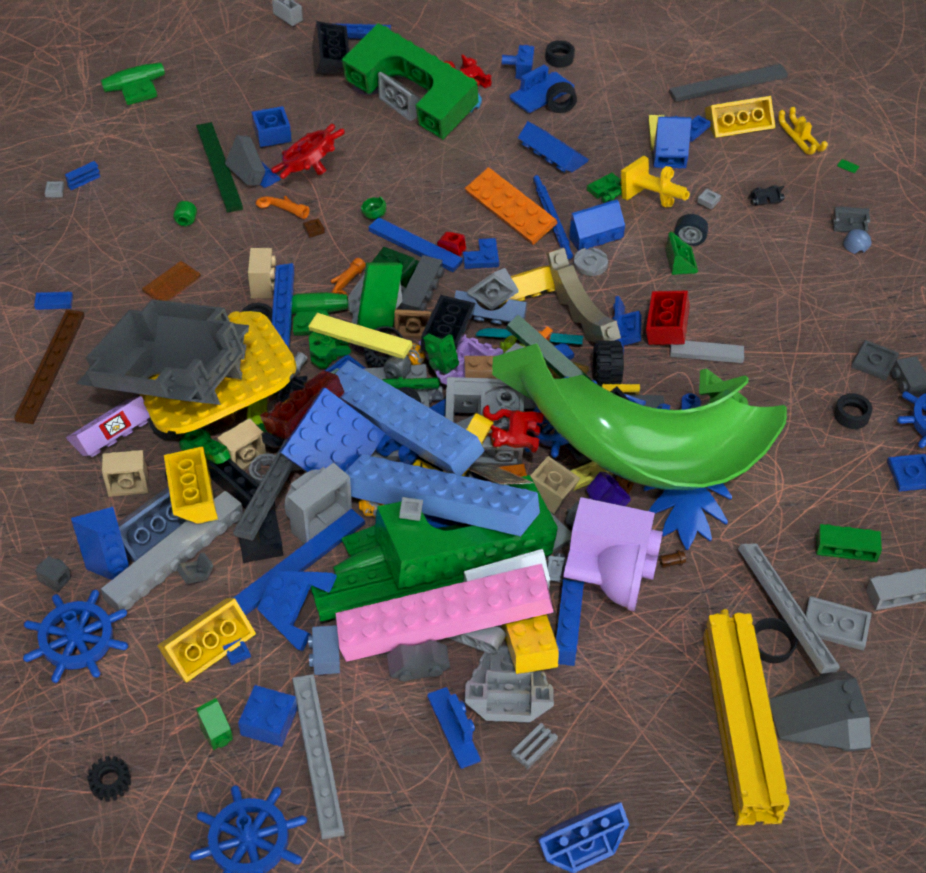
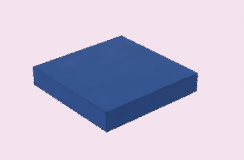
[887,454,926,492]

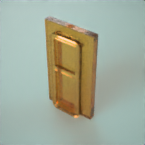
[142,261,201,301]

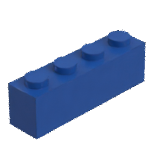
[556,579,584,666]

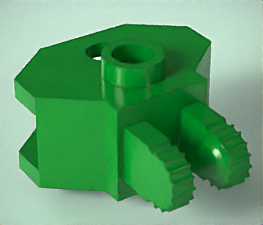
[309,332,351,369]

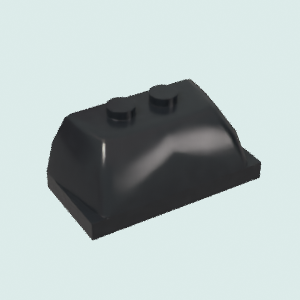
[312,21,350,75]
[421,295,476,354]

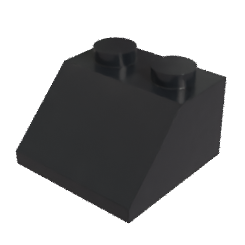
[238,510,284,563]

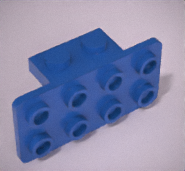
[510,64,574,113]

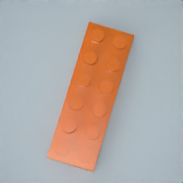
[465,167,557,245]

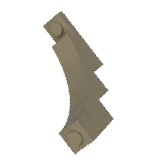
[546,248,621,342]

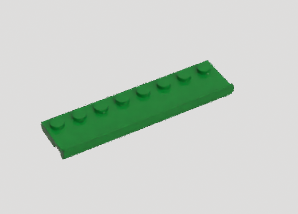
[310,562,464,622]

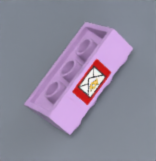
[66,396,150,457]

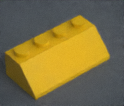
[705,96,775,138]
[499,265,556,308]
[164,446,218,524]
[157,598,256,683]

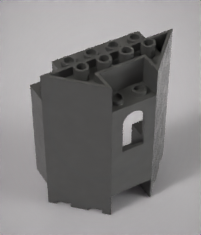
[76,299,249,405]

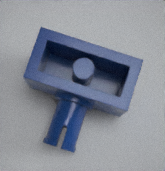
[502,45,534,79]

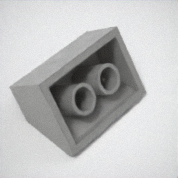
[378,72,422,121]

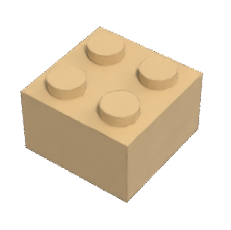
[248,248,276,298]
[217,418,266,470]
[102,450,148,497]
[530,456,580,514]

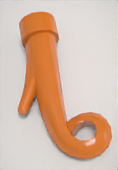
[256,196,310,219]
[331,258,366,295]

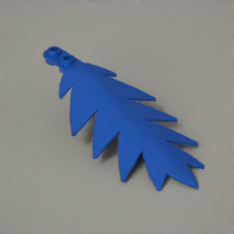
[644,393,732,550]

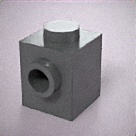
[35,556,71,592]

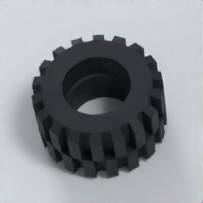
[592,341,624,387]

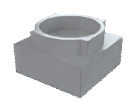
[284,463,352,544]

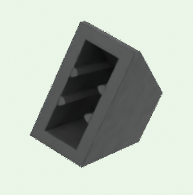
[225,135,266,186]

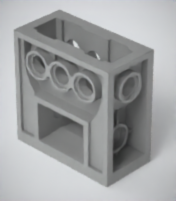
[445,377,524,465]

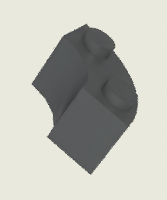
[387,640,450,681]

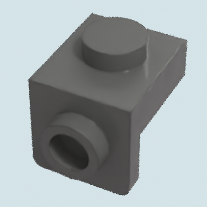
[177,553,213,584]

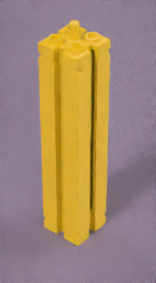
[703,609,790,826]

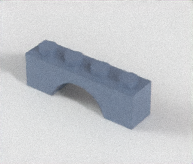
[455,290,528,325]

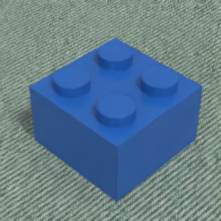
[252,106,292,147]
[238,685,298,747]

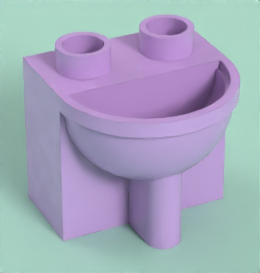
[564,497,663,611]

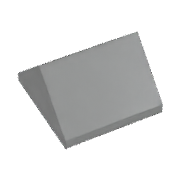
[468,268,519,310]

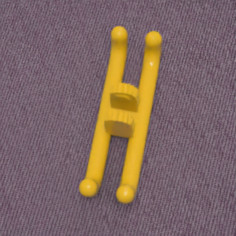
[778,107,828,155]

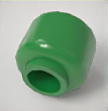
[173,201,197,226]

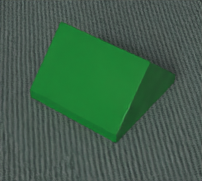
[665,231,699,275]

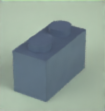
[308,625,340,675]

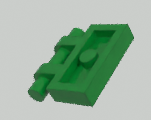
[587,172,622,203]

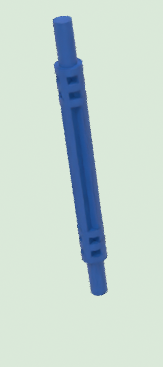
[533,175,573,259]

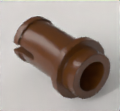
[659,550,686,568]

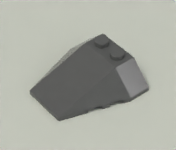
[769,671,871,752]

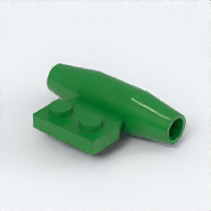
[101,62,165,106]
[292,292,348,336]
[333,525,386,574]

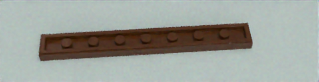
[14,309,85,424]

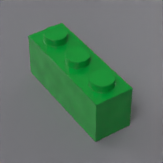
[816,524,882,562]

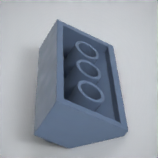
[118,486,187,562]

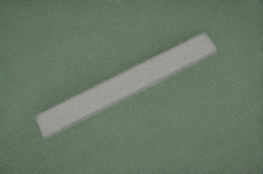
[738,544,840,673]
[292,674,345,840]

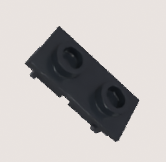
[748,185,785,206]

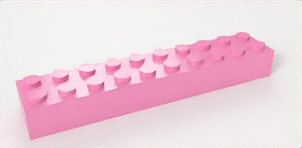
[336,563,553,662]

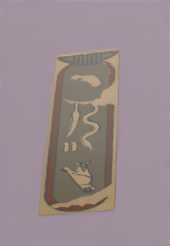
[469,464,533,484]

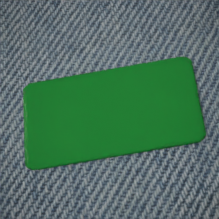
[837,159,860,173]

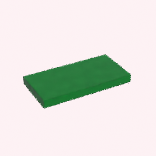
[357,263,403,330]

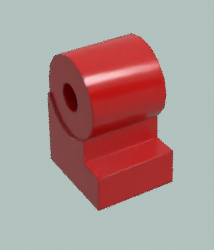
[437,232,467,257]

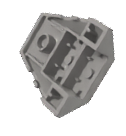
[465,646,554,722]

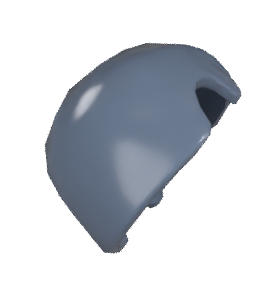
[843,229,871,254]

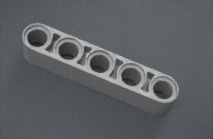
[448,626,506,654]

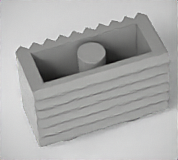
[272,0,303,26]

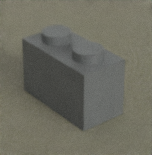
[892,356,926,397]

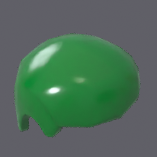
[361,196,387,220]

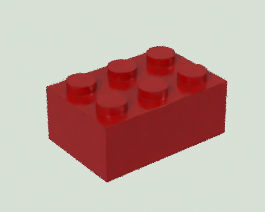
[646,290,690,345]

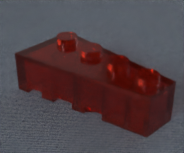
[260,371,344,440]

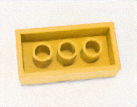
[501,614,558,674]

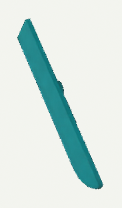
[476,328,583,344]

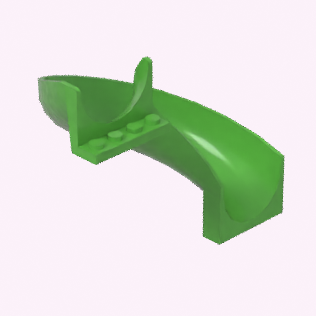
[492,344,787,490]

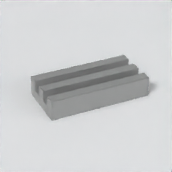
[511,723,558,769]

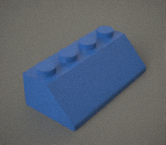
[518,121,589,172]
[71,507,129,580]

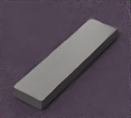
[670,341,744,363]

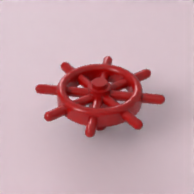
[271,124,345,179]

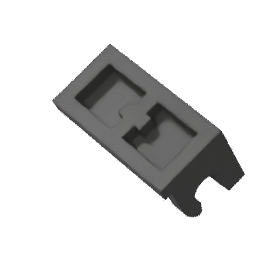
[832,207,870,233]

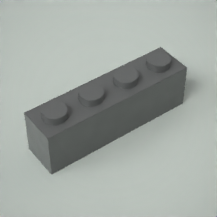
[399,255,445,311]

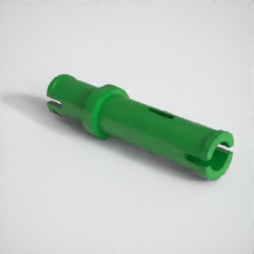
[382,377,439,390]

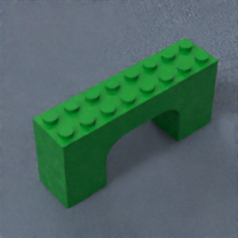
[342,23,479,140]
[374,475,558,589]

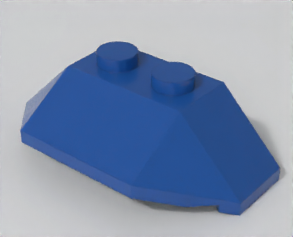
[538,802,629,873]

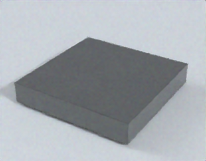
[851,340,899,381]

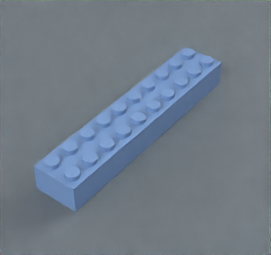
[322,361,485,476]
[345,454,540,536]

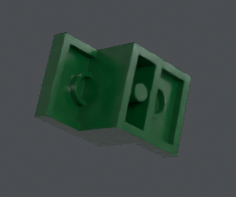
[371,247,419,288]

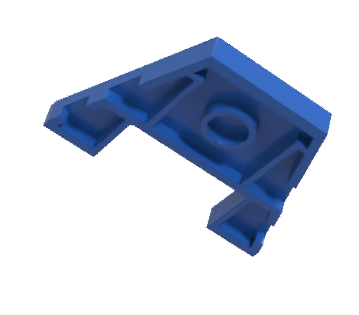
[257,571,337,651]

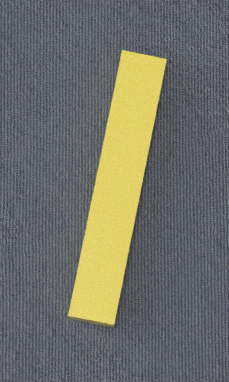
[308,313,413,359]

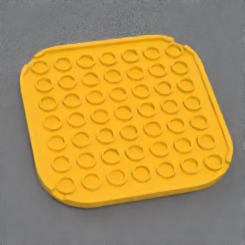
[139,311,297,434]

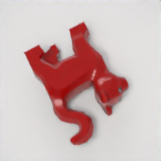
[444,54,492,89]
[483,405,544,453]

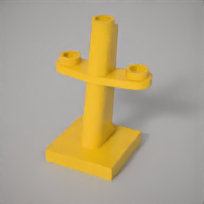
[621,156,690,208]

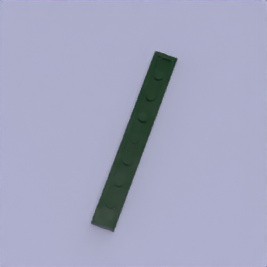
[196,122,243,213]

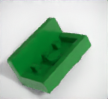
[423,334,459,374]

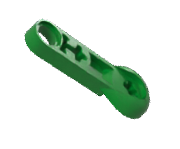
[179,428,231,464]

